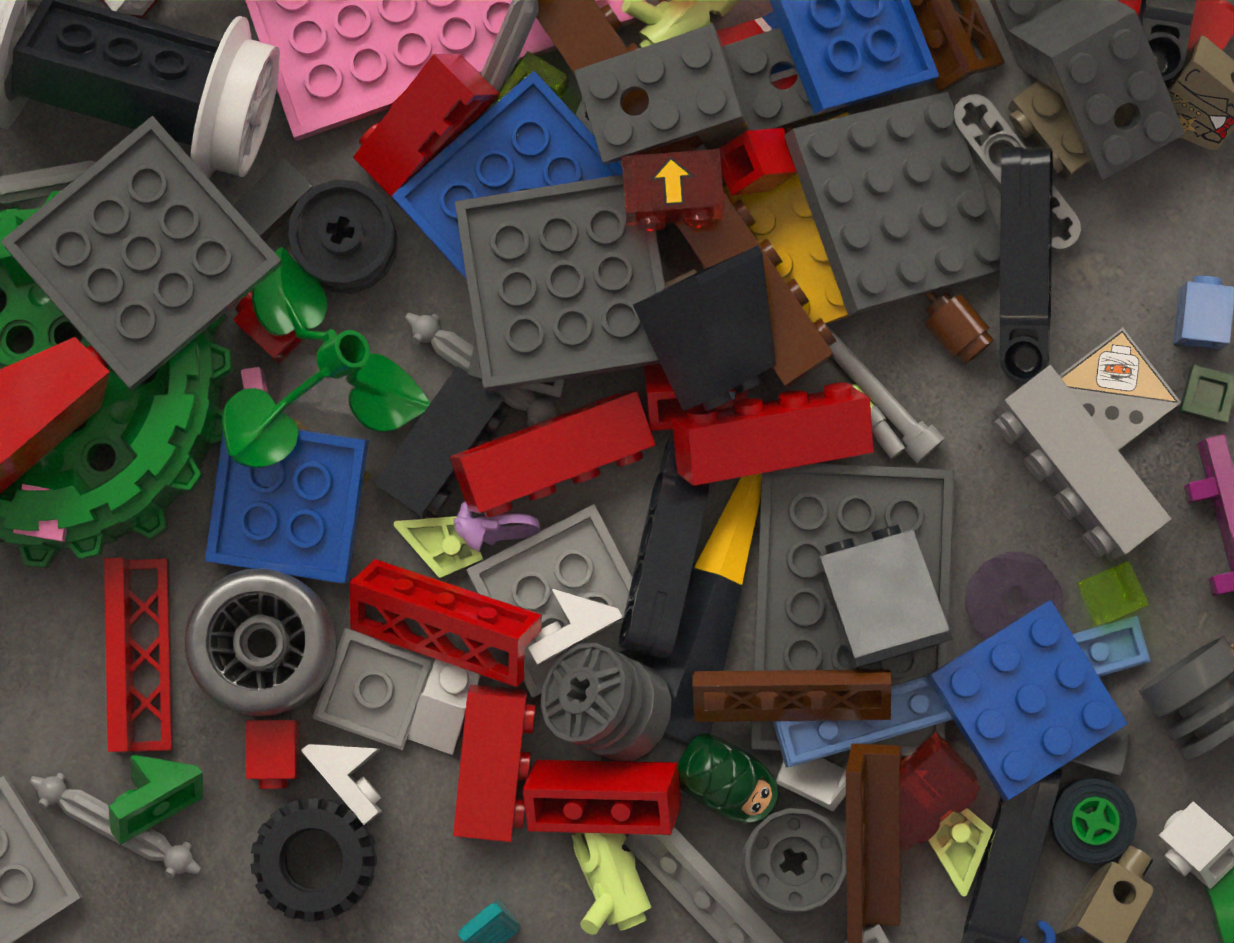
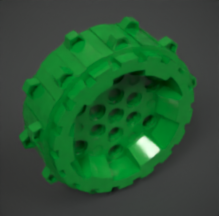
[0,191,233,568]

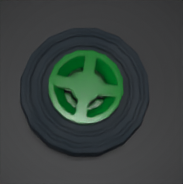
[1049,777,1137,865]

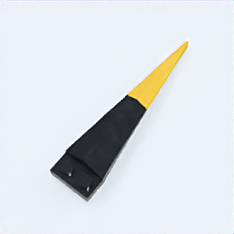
[601,473,762,799]

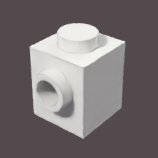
[1159,802,1234,889]

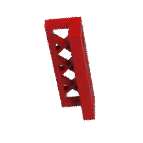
[104,557,173,752]
[349,559,542,687]

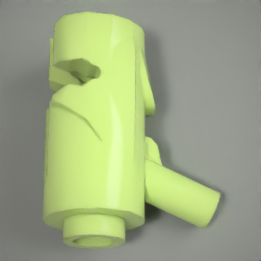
[622,0,740,49]
[571,833,652,935]

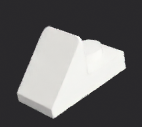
[528,589,623,666]
[408,659,482,755]
[301,744,382,825]

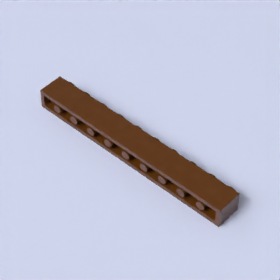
[536,0,837,389]

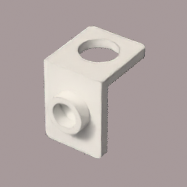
[776,758,848,811]

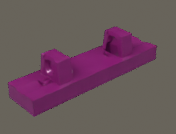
[1184,434,1234,596]

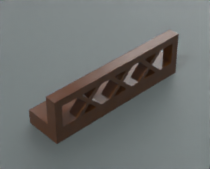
[910,0,1005,91]
[692,669,892,722]
[846,743,902,943]

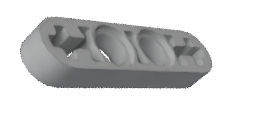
[953,94,1081,253]

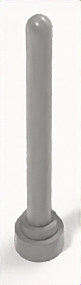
[826,325,945,464]

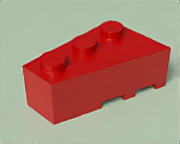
[353,54,501,197]

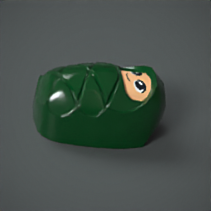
[678,734,781,824]

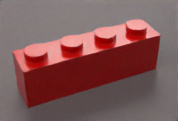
[672,382,874,486]
[449,390,655,518]

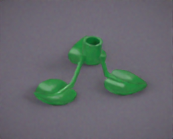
[222,247,430,468]

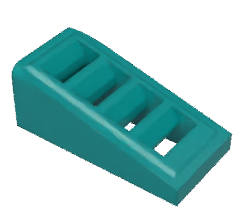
[458,899,520,943]

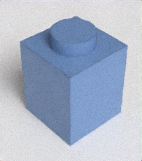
[1173,276,1234,350]

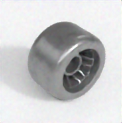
[184,569,336,716]

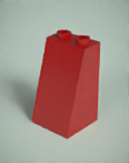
[0,337,110,494]

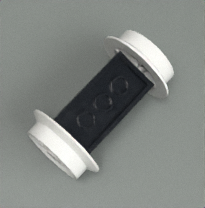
[0,0,280,179]

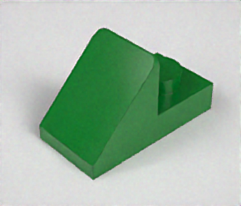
[108,755,203,845]

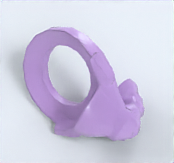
[454,501,540,552]

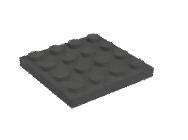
[784,91,1000,316]
[0,116,282,392]
[455,171,665,392]

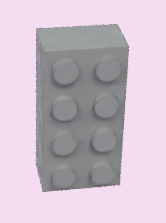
[992,364,1171,561]

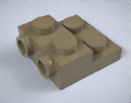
[1008,80,1133,181]

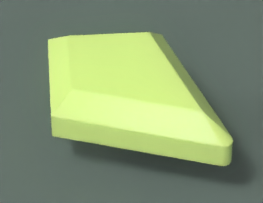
[394,516,484,578]
[924,798,993,897]

